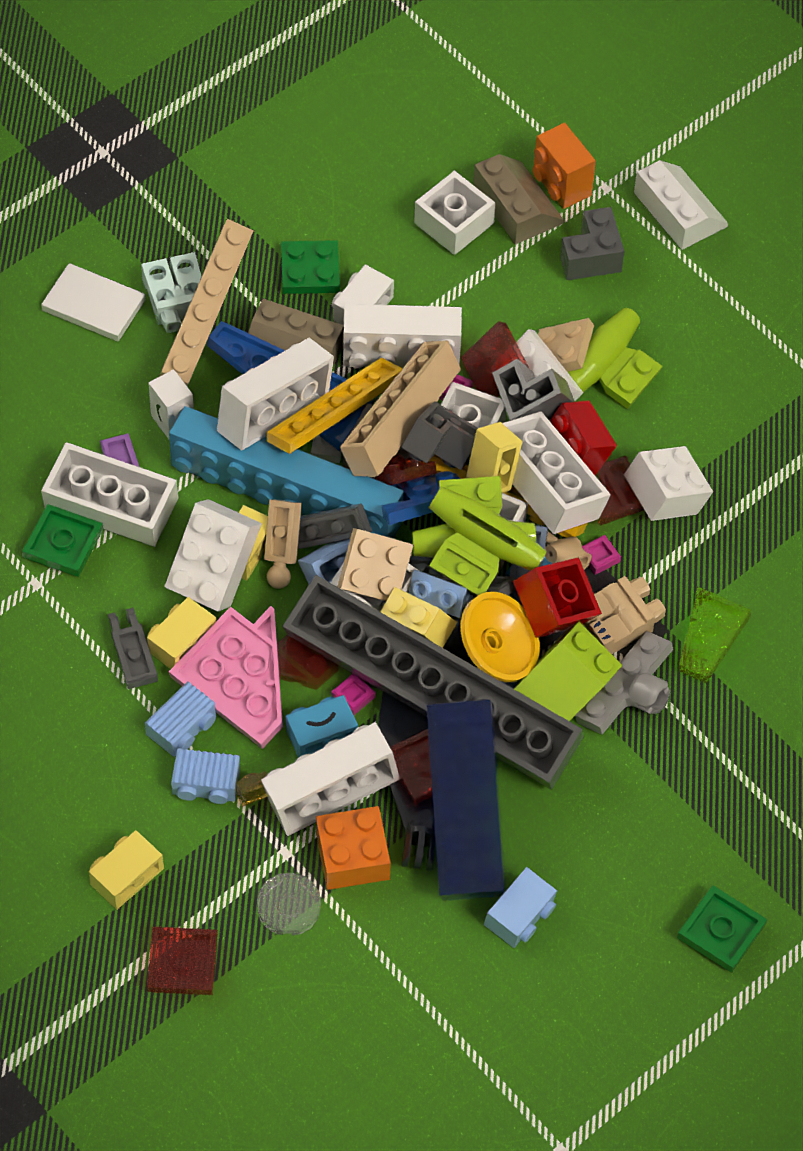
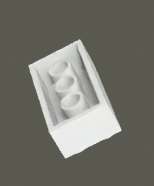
[343,304,462,368]
[217,338,334,451]
[502,412,611,534]
[41,442,179,547]
[261,722,400,836]

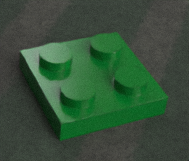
[281,240,340,294]
[22,504,103,577]
[677,885,767,973]

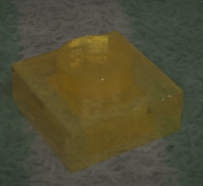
[236,771,268,807]

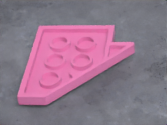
[169,606,283,749]

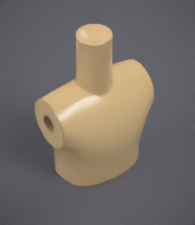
[545,531,592,570]

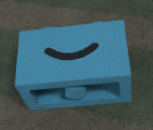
[286,695,358,758]

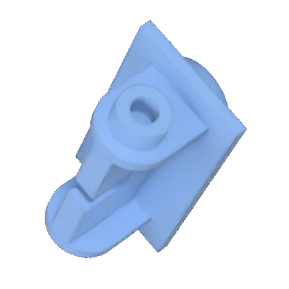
[409,569,473,618]

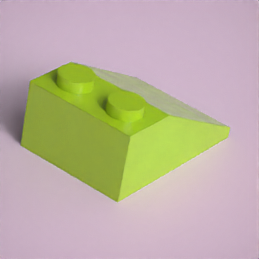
[513,622,622,721]

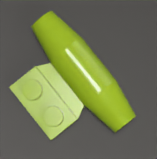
[568,308,662,409]
[412,476,536,558]
[429,487,547,596]

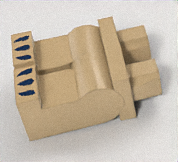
[583,576,666,654]

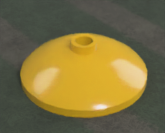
[461,592,540,682]

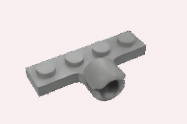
[575,631,673,735]

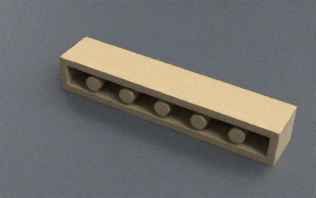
[159,219,254,386]
[340,340,461,477]

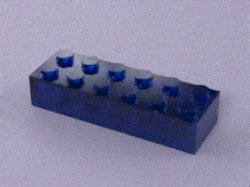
[427,699,506,901]

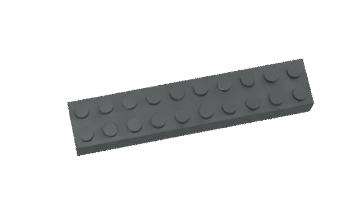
[283,575,584,790]

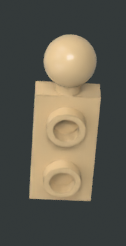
[264,500,302,589]

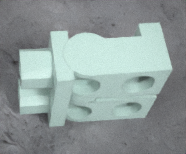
[141,252,201,333]

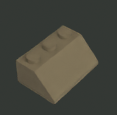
[473,154,564,245]
[249,299,344,368]

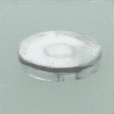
[257,872,321,935]

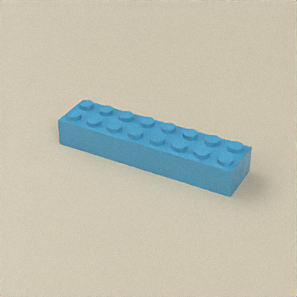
[169,406,404,539]

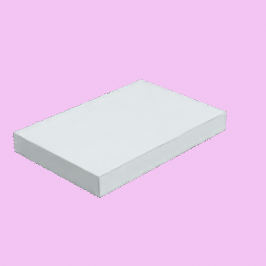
[41,263,145,342]

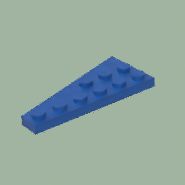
[207,321,376,452]

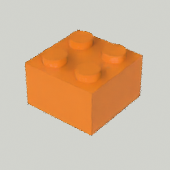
[532,123,596,209]
[316,806,391,890]

